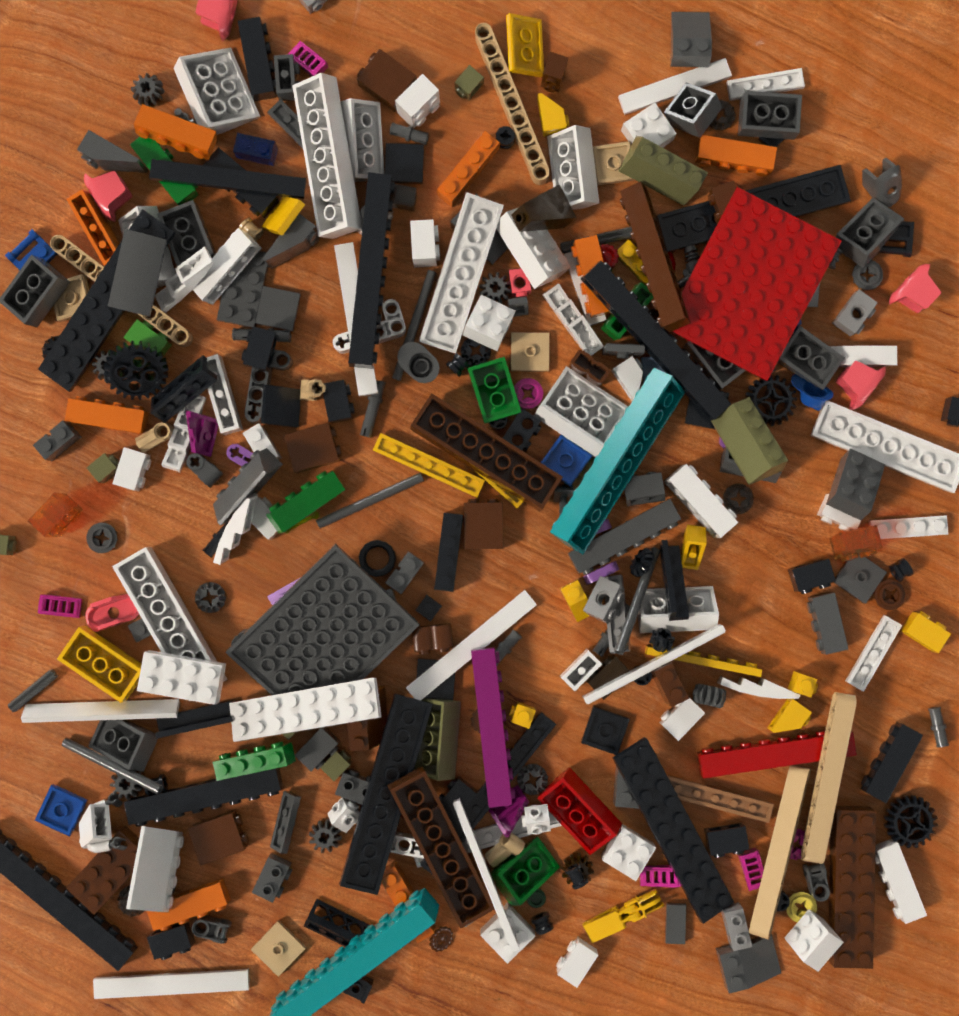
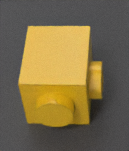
[788,671,818,698]
[509,701,536,729]

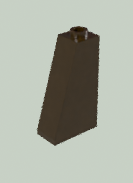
[511,185,576,232]

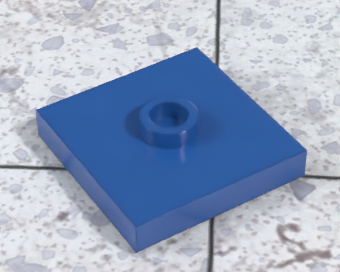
[541,435,593,487]
[35,784,88,837]

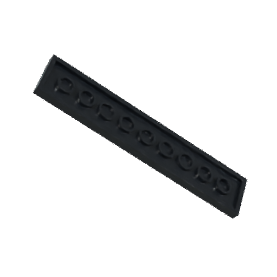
[656,165,851,252]
[38,209,176,392]
[339,693,433,895]
[612,737,734,924]

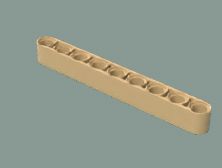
[475,23,550,185]
[50,235,193,347]
[801,692,857,864]
[749,765,811,940]

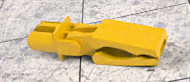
[582,888,665,943]

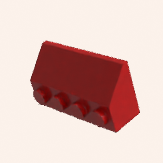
[537,767,622,855]

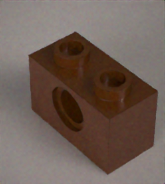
[541,51,568,93]

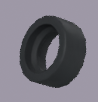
[359,540,396,577]

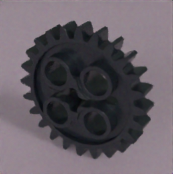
[104,340,169,400]

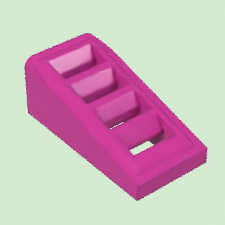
[288,41,328,77]
[38,594,83,618]
[738,848,764,891]
[640,865,681,887]

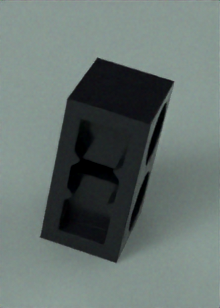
[503,408,542,452]

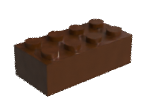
[66,825,139,915]

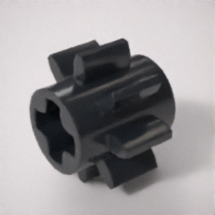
[649,628,675,652]

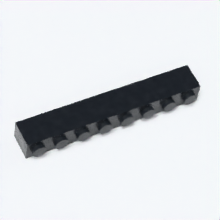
[124,768,283,827]

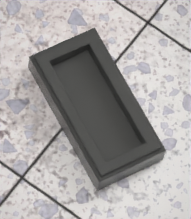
[665,903,686,944]

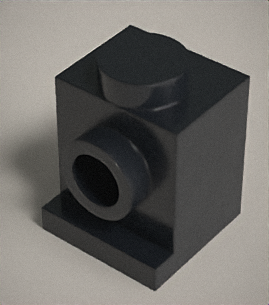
[343,976,374,1004]

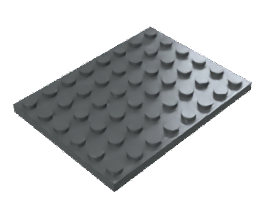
[225,543,419,730]

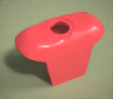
[196,0,238,41]
[84,171,132,222]
[889,264,941,313]
[836,361,886,410]
[86,594,139,632]

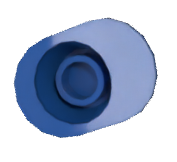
[791,374,834,411]

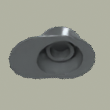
[397,342,440,383]

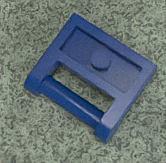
[5,229,58,270]

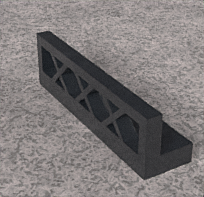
[150,355,217,423]
[659,540,689,621]
[155,700,233,739]
[304,899,369,947]

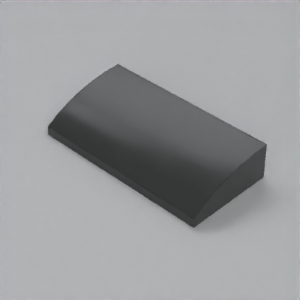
[108,229,167,316]

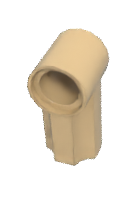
[300,379,326,401]
[135,423,174,453]
[485,832,525,867]

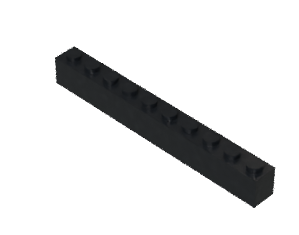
[348,172,395,369]
[581,261,731,420]
[0,829,138,971]

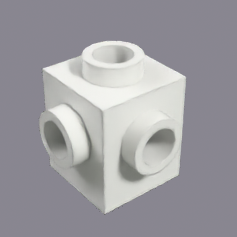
[328,798,360,833]
[521,804,551,835]

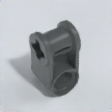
[186,453,223,488]
[803,863,830,901]
[192,915,232,944]

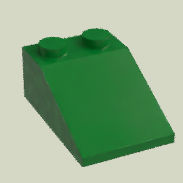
[468,357,521,423]
[490,836,560,906]

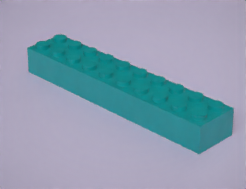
[550,368,685,555]
[269,888,440,1016]

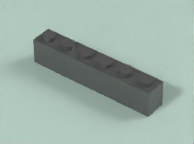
[567,499,681,575]

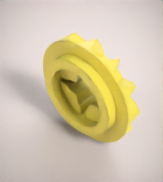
[786,891,817,922]

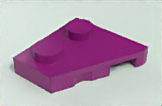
[186,411,219,457]
[488,785,529,838]

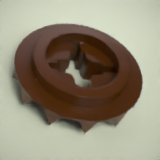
[874,580,905,610]

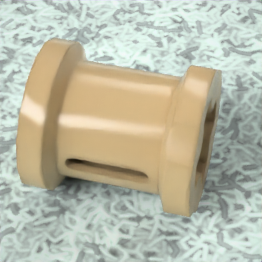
[239,217,264,241]

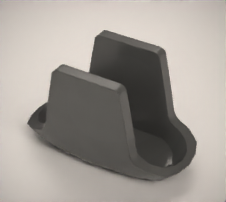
[862,158,902,208]

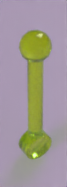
[284,511,319,534]

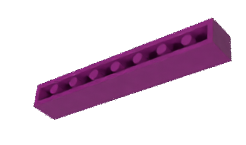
[471,647,515,808]

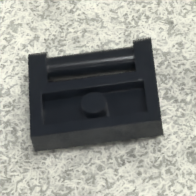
[877,221,914,258]

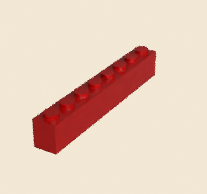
[697,730,857,779]

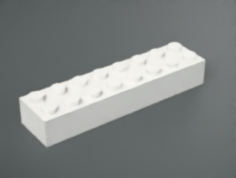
[292,73,362,239]
[112,547,228,701]

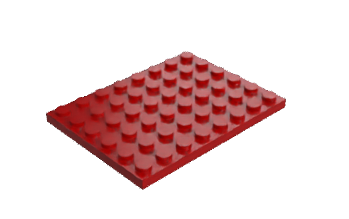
[664,187,842,381]

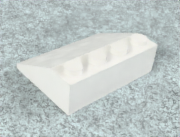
[174,47,260,135]
[534,366,628,457]
[126,826,184,912]

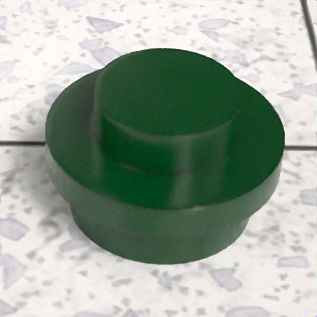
[527,888,546,908]

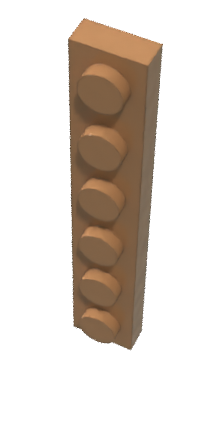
[667,775,774,823]

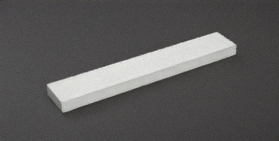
[618,58,732,115]

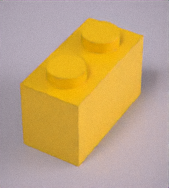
[900,611,951,653]

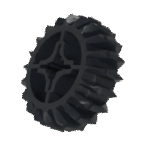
[745,375,797,427]
[883,795,938,848]

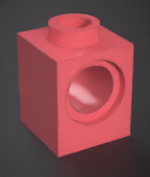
[509,268,531,297]

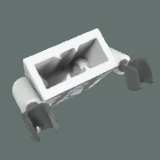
[79,793,127,853]

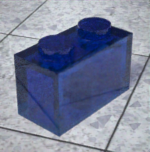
[233,133,278,166]

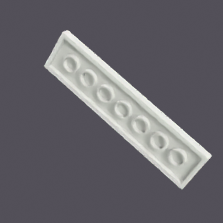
[419,192,504,354]
[810,400,959,493]
[229,678,382,742]

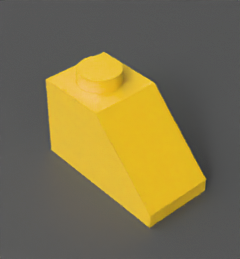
[537,93,569,137]
[681,525,707,570]
[559,580,589,622]
[767,699,812,733]

